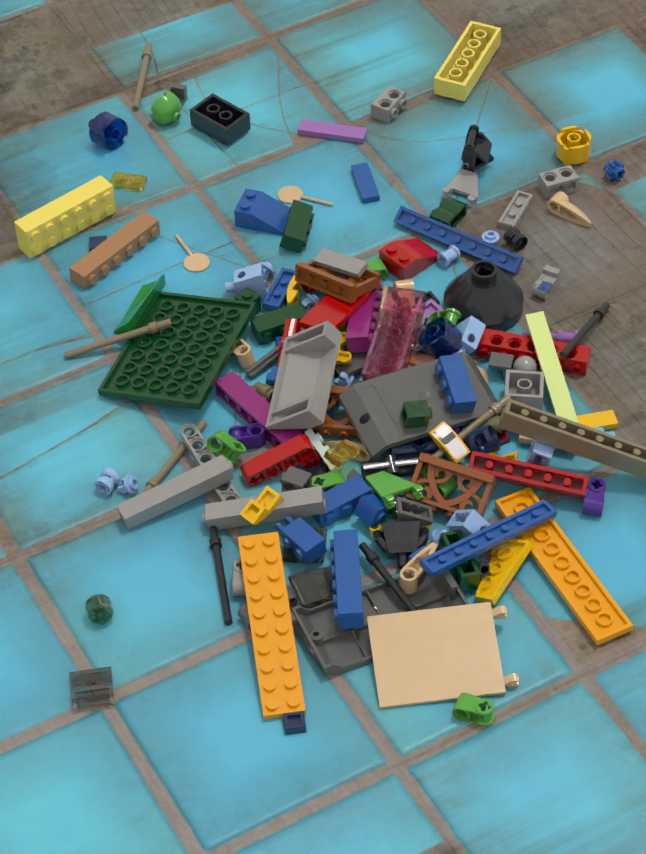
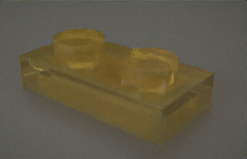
[109,172,147,192]
[323,439,361,468]

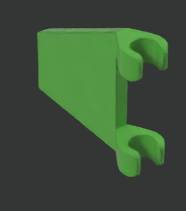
[365,471,424,509]

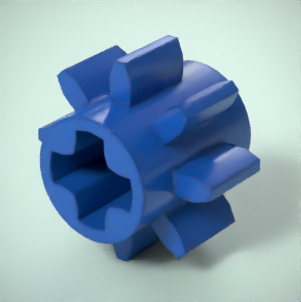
[604,159,625,182]

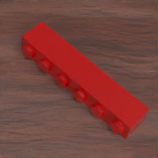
[469,451,589,500]

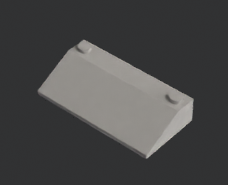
[265,320,342,429]

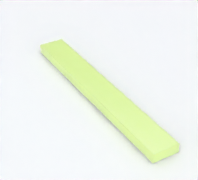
[525,311,579,423]

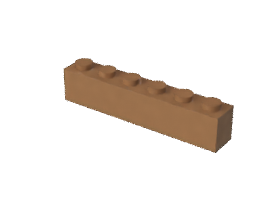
[69,211,160,290]

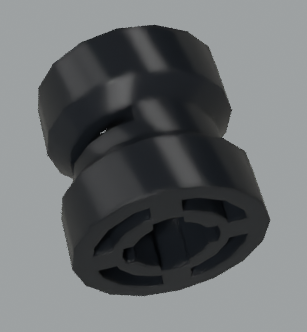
[503,227,528,251]

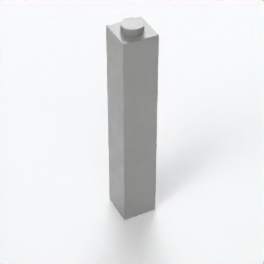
[116,454,234,530]
[202,486,326,530]

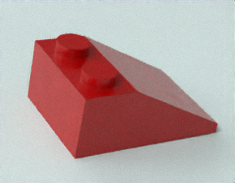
[379,238,439,280]

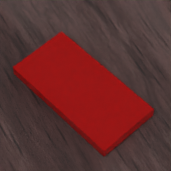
[299,292,371,329]

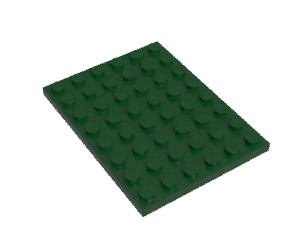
[98,291,257,409]

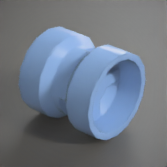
[94,468,121,495]

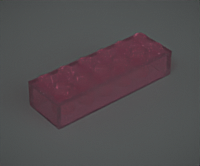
[362,286,426,381]

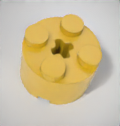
[556,126,591,166]

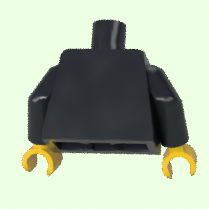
[369,521,431,569]

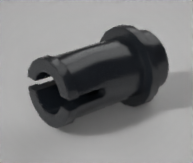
[474,560,490,577]

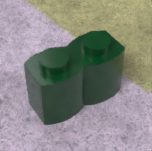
[429,197,467,228]

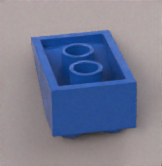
[234,188,290,235]

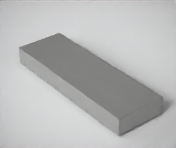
[497,190,534,230]
[313,248,369,279]

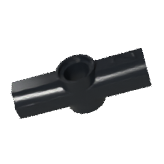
[361,455,419,479]

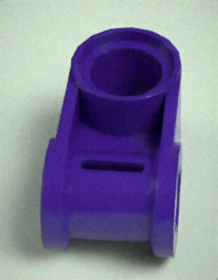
[228,423,266,449]
[582,478,606,516]

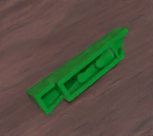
[114,274,166,335]

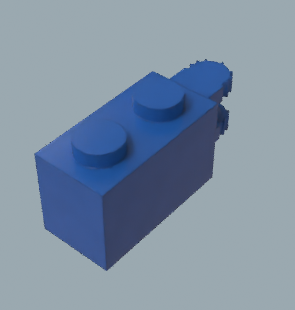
[274,516,327,565]

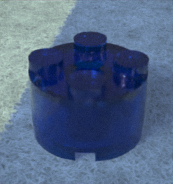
[88,111,128,150]
[419,317,462,359]

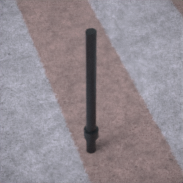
[559,302,610,359]
[209,526,233,625]
[359,542,418,611]

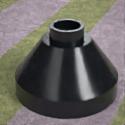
[443,260,524,332]

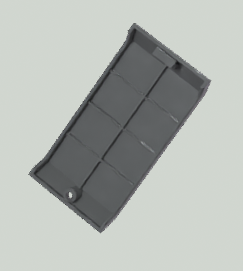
[338,352,503,459]
[291,570,469,676]

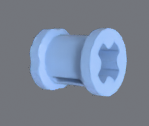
[437,245,461,267]

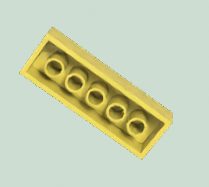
[434,21,501,102]
[14,175,116,259]

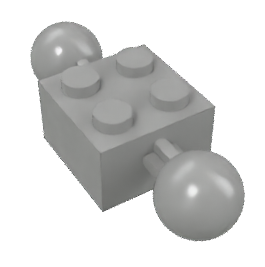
[504,356,544,410]

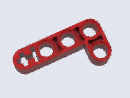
[240,434,321,487]

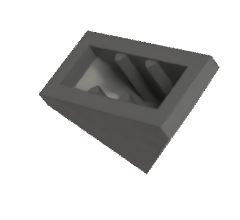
[396,497,434,527]

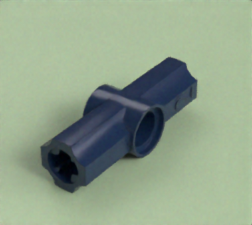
[390,436,439,458]

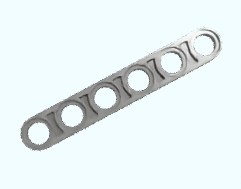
[180,424,240,502]

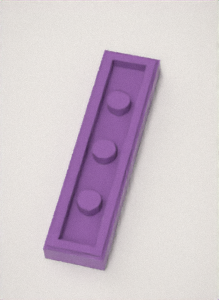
[298,119,367,143]

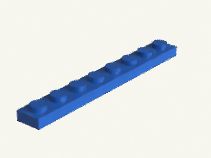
[394,206,524,275]
[419,499,557,578]

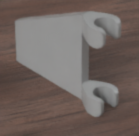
[442,169,478,208]

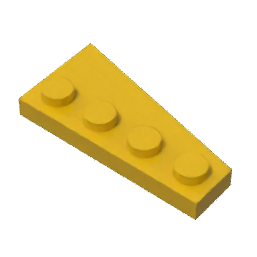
[475,538,533,605]

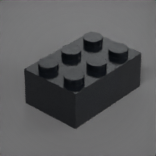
[190,93,251,146]

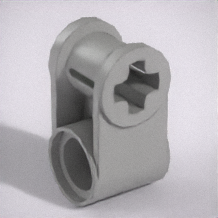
[232,558,246,596]

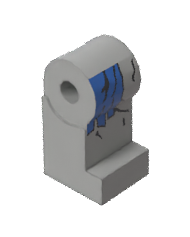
[532,265,561,300]

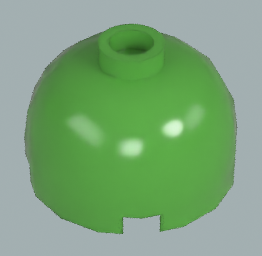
[149,91,181,125]

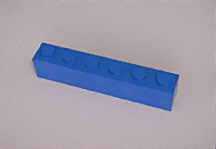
[330,529,364,629]

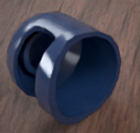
[467,424,501,454]

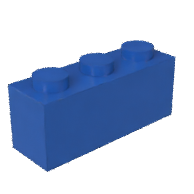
[435,354,477,414]
[312,475,372,528]

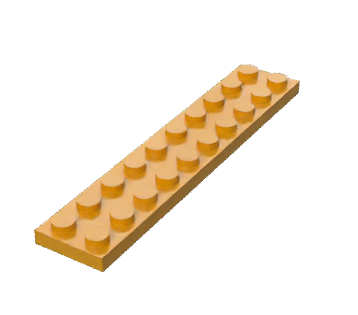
[495,487,633,646]
[238,532,306,720]

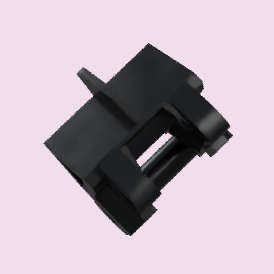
[461,125,494,172]

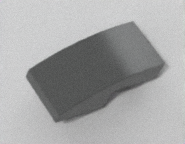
[335,352,377,377]

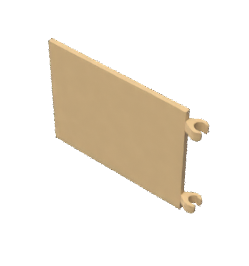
[367,602,519,709]

